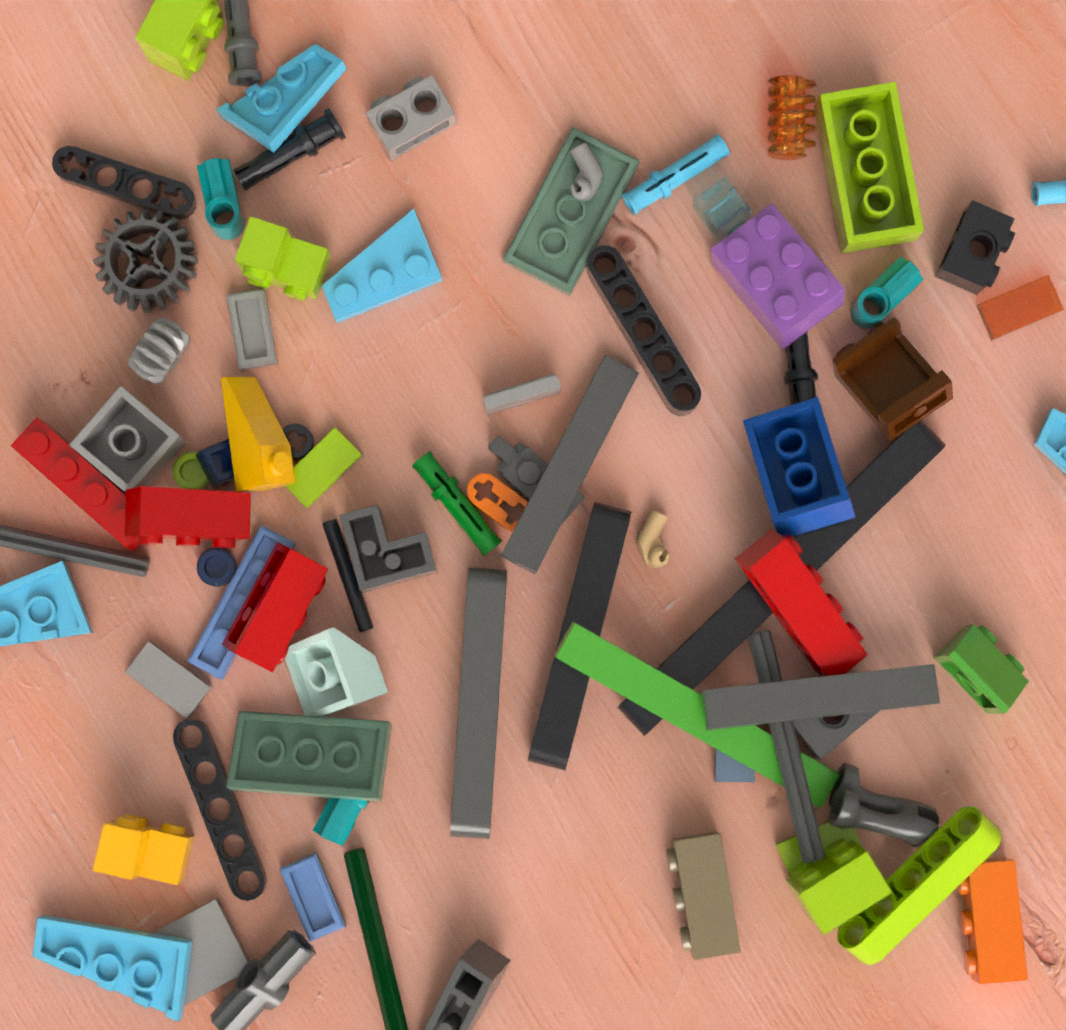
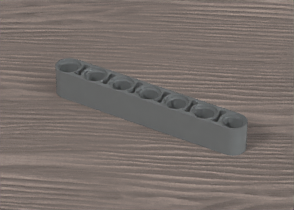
[450,568,507,839]

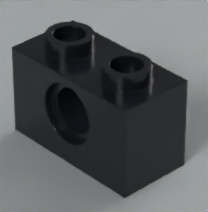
[935,200,1015,295]

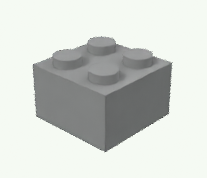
[69,386,187,493]

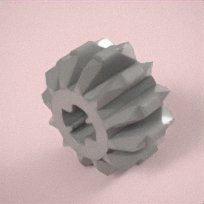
[128,317,190,385]

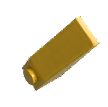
[221,377,295,492]

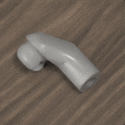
[570,143,603,201]

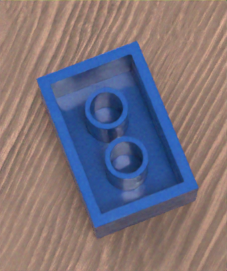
[743,397,856,537]

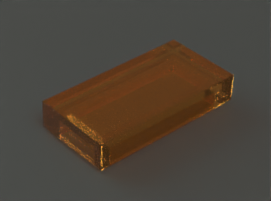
[976,275,1064,341]

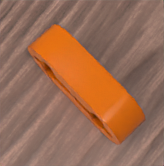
[467,473,528,532]

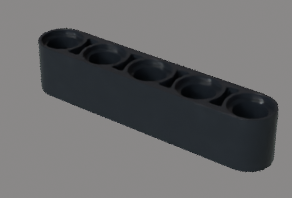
[587,245,701,416]

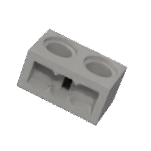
[366,75,456,161]

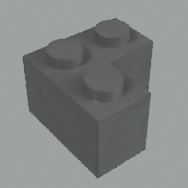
[340,505,438,593]

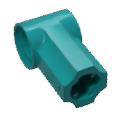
[197,158,245,240]
[850,256,924,329]
[313,798,369,846]

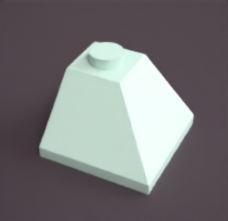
[285,627,388,717]

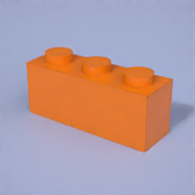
[957,857,1028,984]

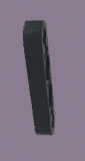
[52,146,197,220]

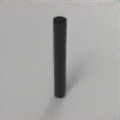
[322,519,374,633]

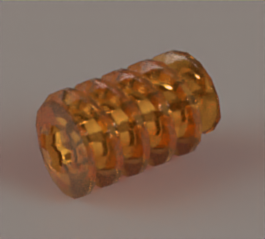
[767,75,816,160]

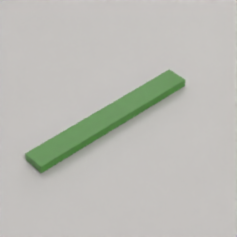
[553,622,840,808]

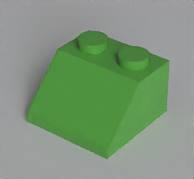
[933,624,1029,714]

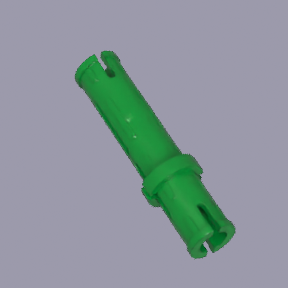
[412,451,502,557]

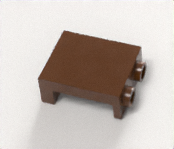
[833,317,953,441]

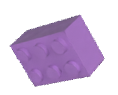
[711,204,845,350]

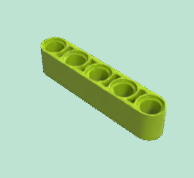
[837,806,1002,965]

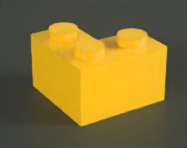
[92,814,195,885]

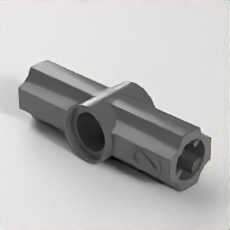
[210,930,316,1030]

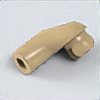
[636,510,669,568]

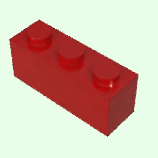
[125,486,251,548]
[221,542,329,673]

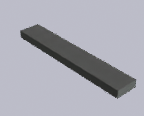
[500,355,639,574]
[701,664,940,731]

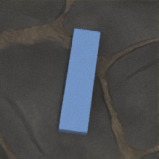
[187,525,296,680]

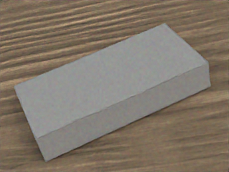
[226,288,278,371]
[483,374,561,416]
[125,641,212,719]

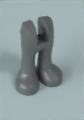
[828,763,940,847]

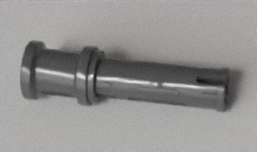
[224,0,262,86]

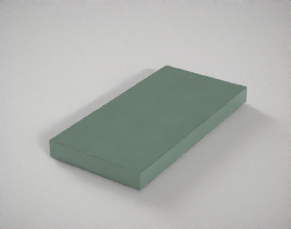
[503,127,640,296]
[226,711,392,802]

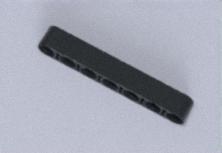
[527,502,632,771]

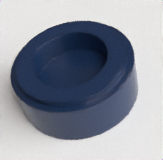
[197,548,237,587]

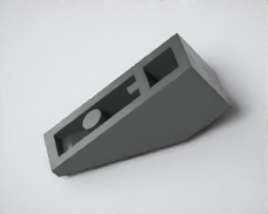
[424,939,511,1030]

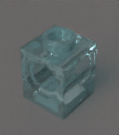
[692,176,753,242]

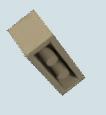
[666,831,741,960]

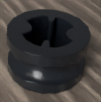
[282,423,314,460]

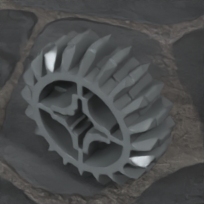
[93,209,199,313]

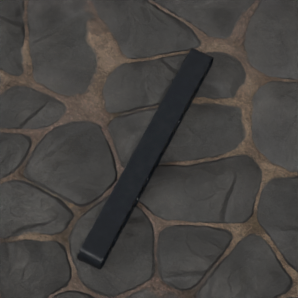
[617,420,946,736]

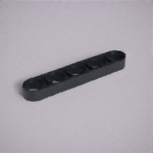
[173,719,267,901]

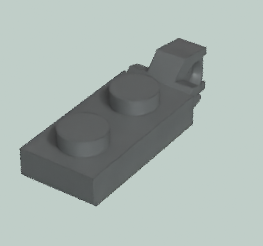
[488,435,585,525]

